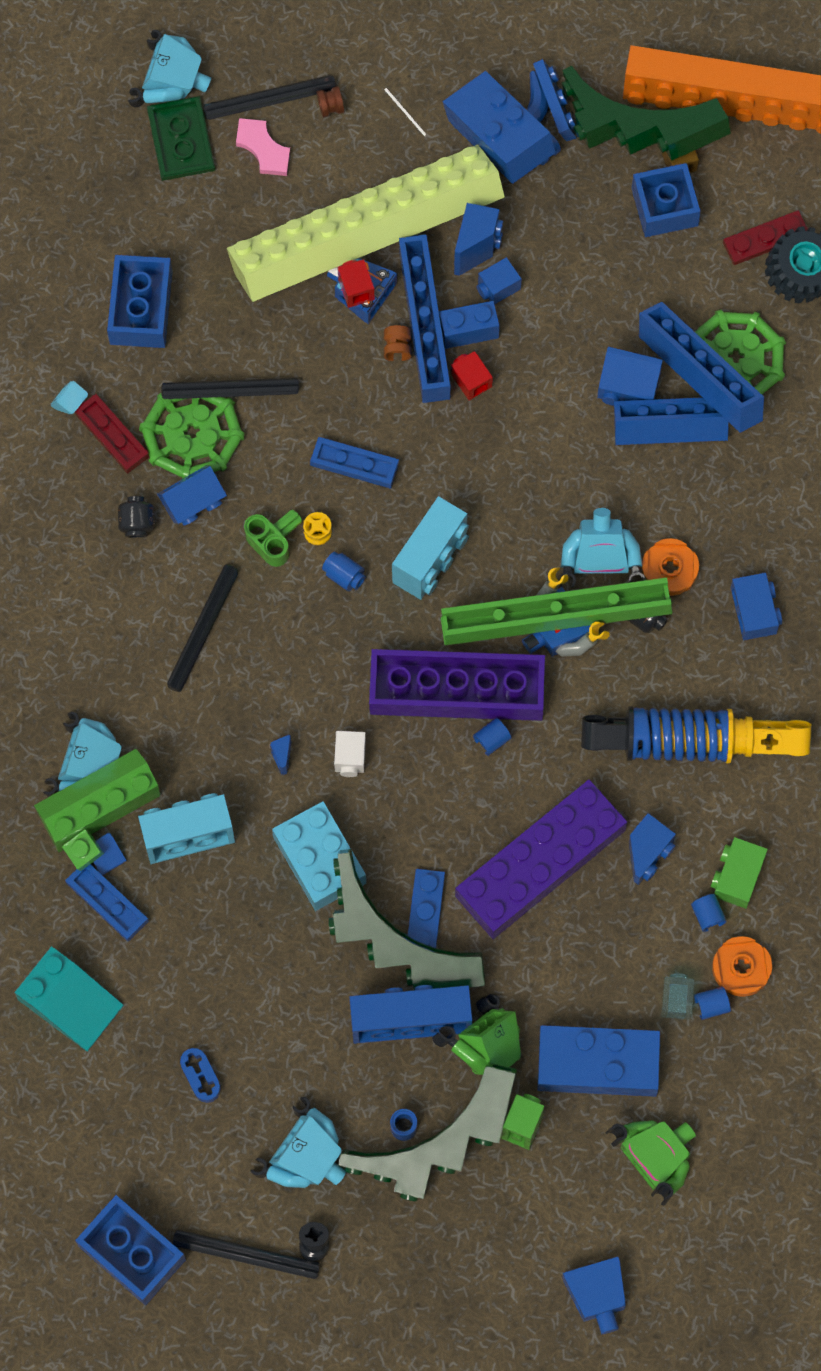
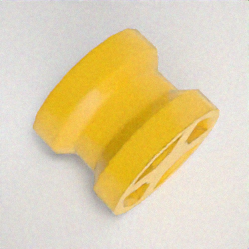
[303,512,332,545]

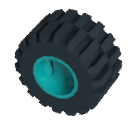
[765,227,821,303]

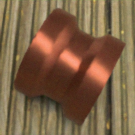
[317,86,344,118]

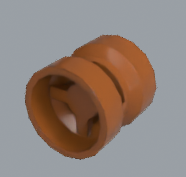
[384,325,411,361]

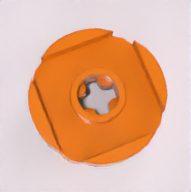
[642,539,699,596]
[712,936,772,997]

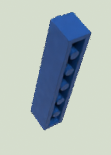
[399,235,450,403]
[639,302,764,433]

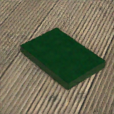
[147,96,215,181]

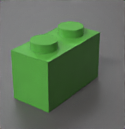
[711,837,768,909]
[502,1094,544,1150]

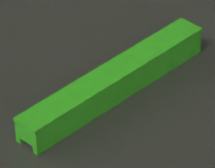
[441,578,672,645]

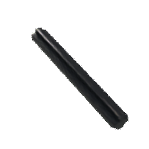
[204,75,336,120]
[161,378,299,399]
[167,564,238,692]
[173,1230,320,1279]

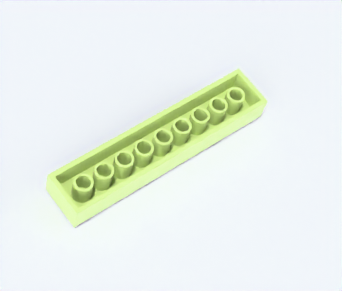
[227,145,505,302]

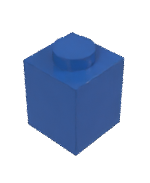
[477,257,521,304]

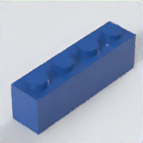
[614,398,728,445]

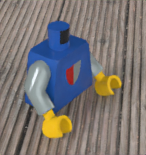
[521,567,610,657]

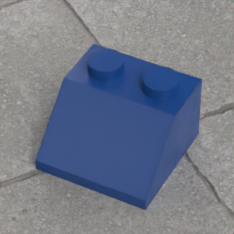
[454,203,503,276]
[597,347,663,406]

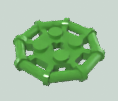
[694,310,786,394]
[139,393,245,478]

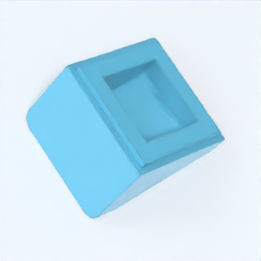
[51,381,88,414]

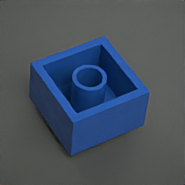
[632,163,700,237]

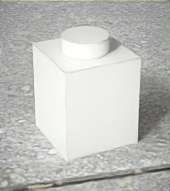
[334,731,366,777]

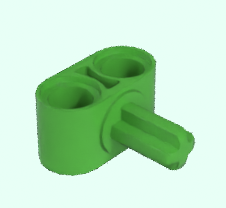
[244,510,302,567]

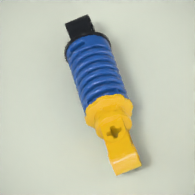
[581,706,812,763]

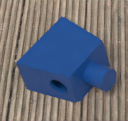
[562,1257,625,1334]

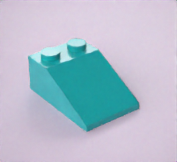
[14,946,124,1052]

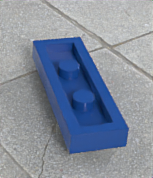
[533,59,577,141]
[310,437,399,489]
[65,864,149,942]
[408,869,445,948]

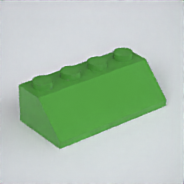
[34,749,160,852]

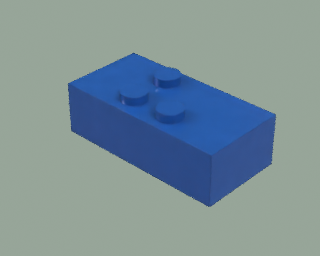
[442,71,556,184]
[349,985,472,1044]
[537,1025,660,1097]

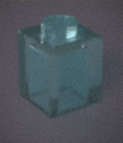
[661,973,694,1020]

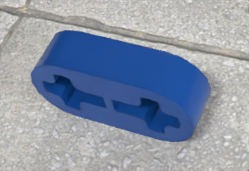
[180,1048,221,1103]

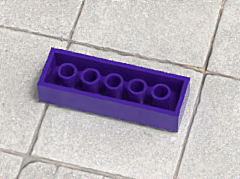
[369,649,545,721]
[455,779,627,939]

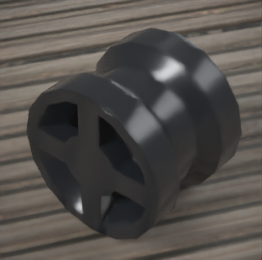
[299,1222,329,1261]

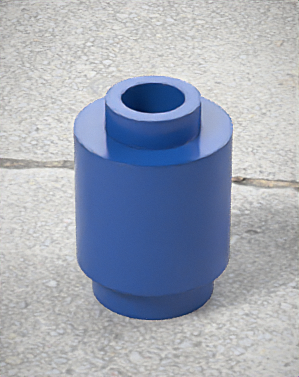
[322,551,366,591]

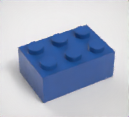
[107,255,173,348]
[75,1195,186,1306]

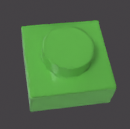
[62,829,104,871]

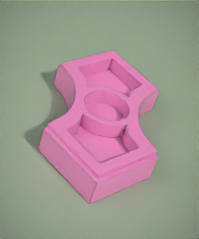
[236,118,290,176]

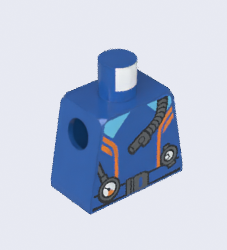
[327,258,397,324]

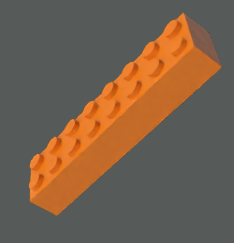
[623,45,821,134]

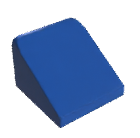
[270,735,291,775]
[93,833,126,875]

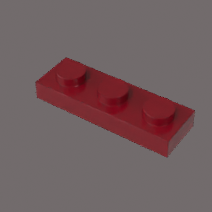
[723,210,808,265]
[75,394,149,474]

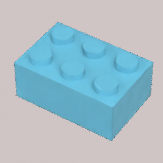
[392,496,469,600]
[138,793,235,864]
[272,802,366,911]

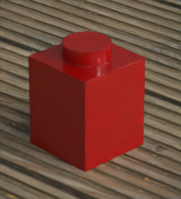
[337,259,375,308]
[451,351,493,400]

